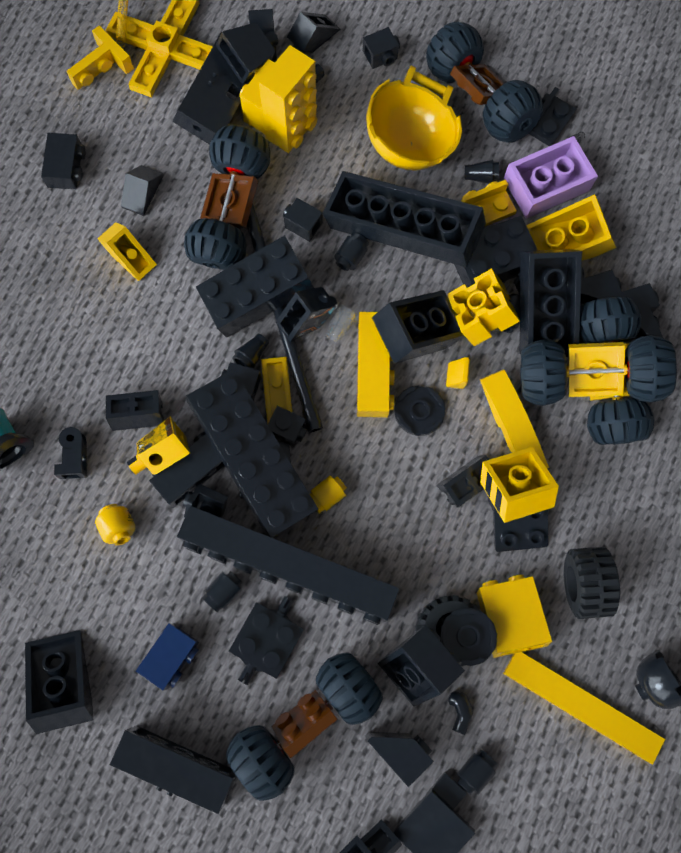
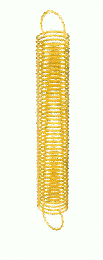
[116,0,128,47]

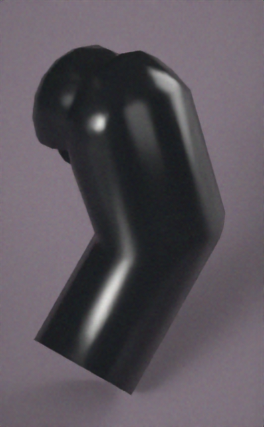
[448,691,473,735]

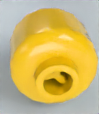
[95,504,136,546]

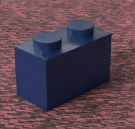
[136,623,199,691]

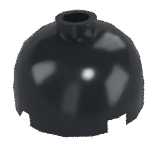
[635,650,681,709]

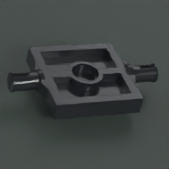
[228,596,304,685]

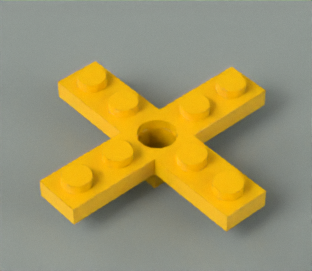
[105,0,213,98]

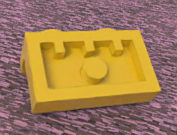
[461,180,517,226]

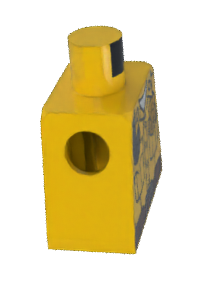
[127,416,190,475]

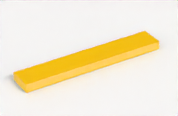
[503,652,665,765]

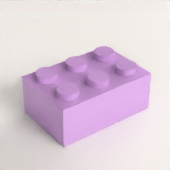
[503,136,598,219]

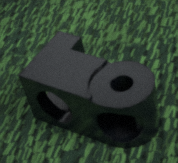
[54,427,87,479]

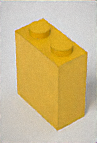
[477,575,552,658]

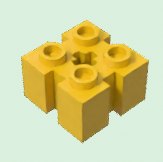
[447,268,520,346]

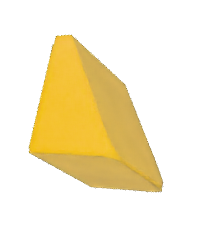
[446,357,470,389]

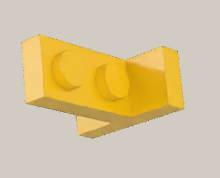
[67,25,134,90]

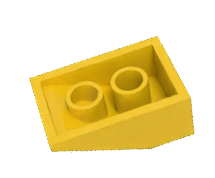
[526,194,617,260]

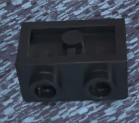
[529,87,577,146]

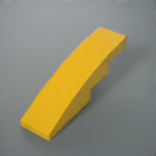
[480,370,549,469]

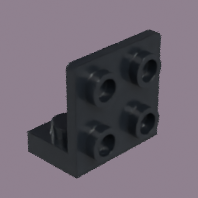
[487,495,548,552]

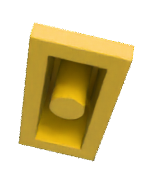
[97,222,157,281]

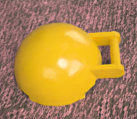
[366,65,462,171]

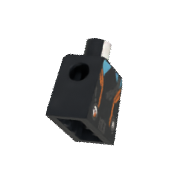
[276,287,338,342]

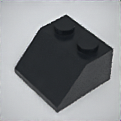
[365,732,434,787]

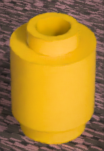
[310,475,347,514]

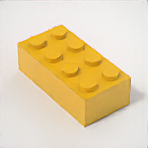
[259,45,317,154]

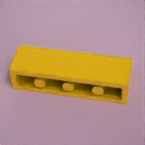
[357,312,394,418]

